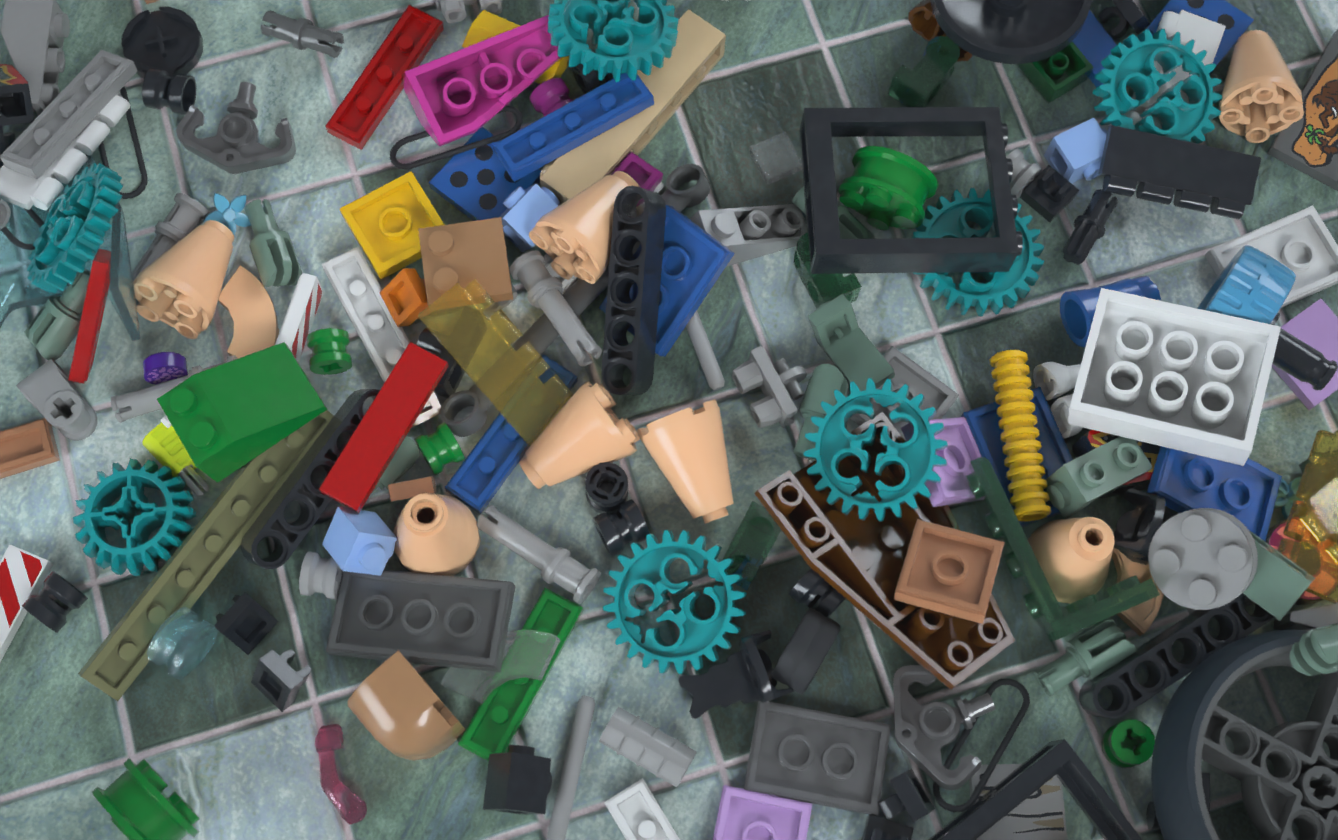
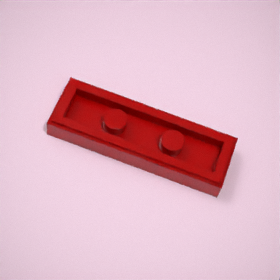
[68,248,116,384]

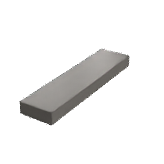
[0,50,138,179]

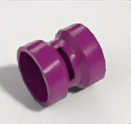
[529,78,573,116]

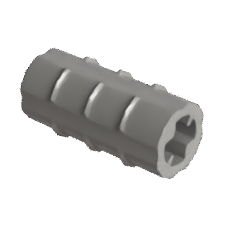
[599,707,697,787]

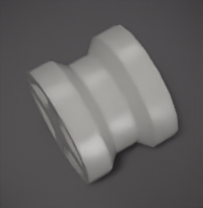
[1006,148,1042,199]
[299,552,343,600]

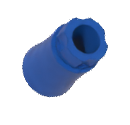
[1060,276,1161,347]

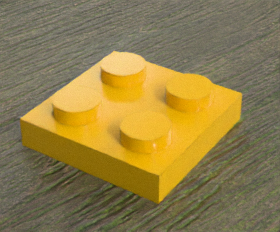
[339,171,445,280]

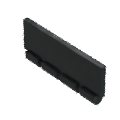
[1099,125,1262,219]

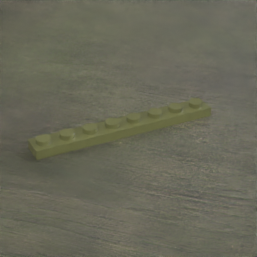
[78,410,334,701]

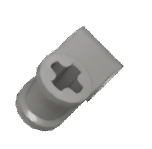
[16,358,98,441]

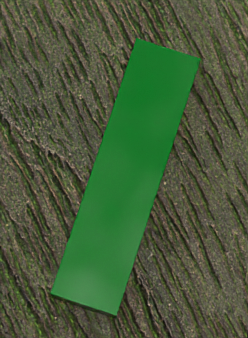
[458,588,583,762]

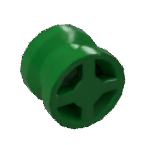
[306,328,352,375]
[414,422,465,475]
[1101,719,1155,768]

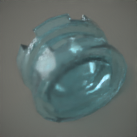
[147,607,218,679]

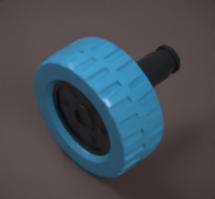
[1197,245,1338,391]

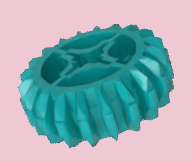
[72,458,197,576]

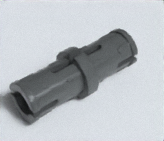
[261,10,344,58]

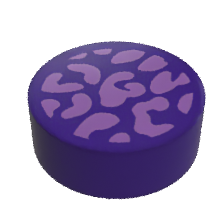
[143,352,188,385]

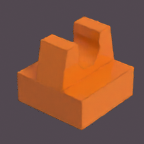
[380,268,433,327]

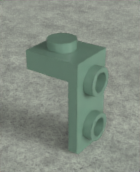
[808,293,895,391]
[1046,436,1152,519]

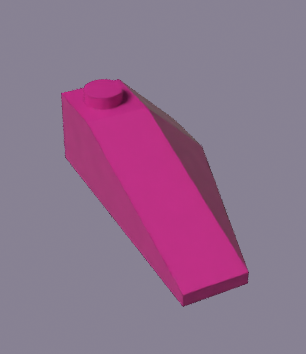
[404,15,561,147]

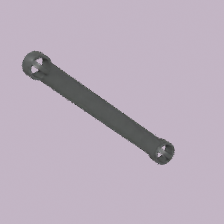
[440,164,710,437]

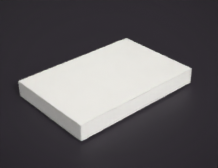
[1205,206,1338,308]

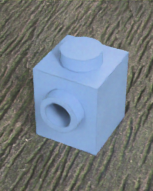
[1044,118,1107,183]
[500,184,560,252]
[322,506,397,576]

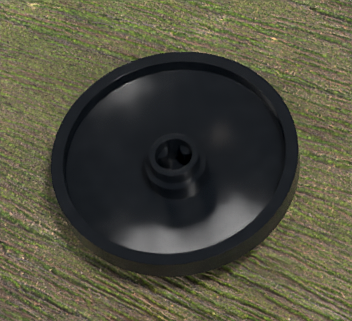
[930,0,1092,64]

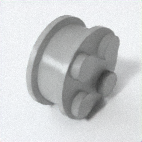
[1148,508,1258,610]

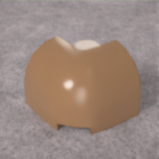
[348,650,466,761]

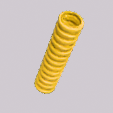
[989,350,1051,521]

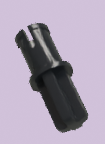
[1063,189,1118,265]

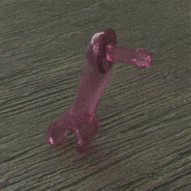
[315,724,367,824]

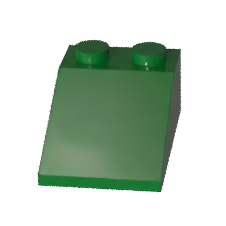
[157,342,328,483]

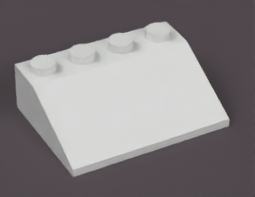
[1067,288,1281,466]

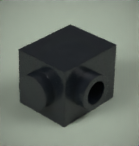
[483,745,552,815]

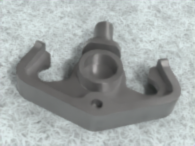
[176,82,296,174]
[893,665,995,791]

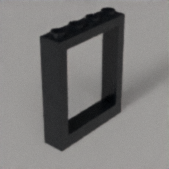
[799,107,1023,274]
[928,739,1142,840]

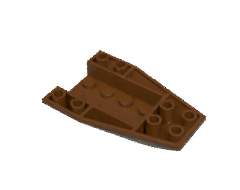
[754,412,1015,689]

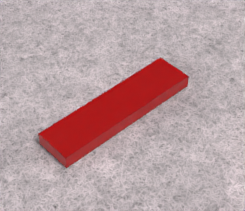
[325,5,444,150]
[319,342,449,513]

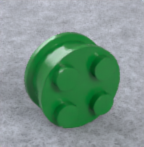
[839,146,938,231]
[92,758,200,840]

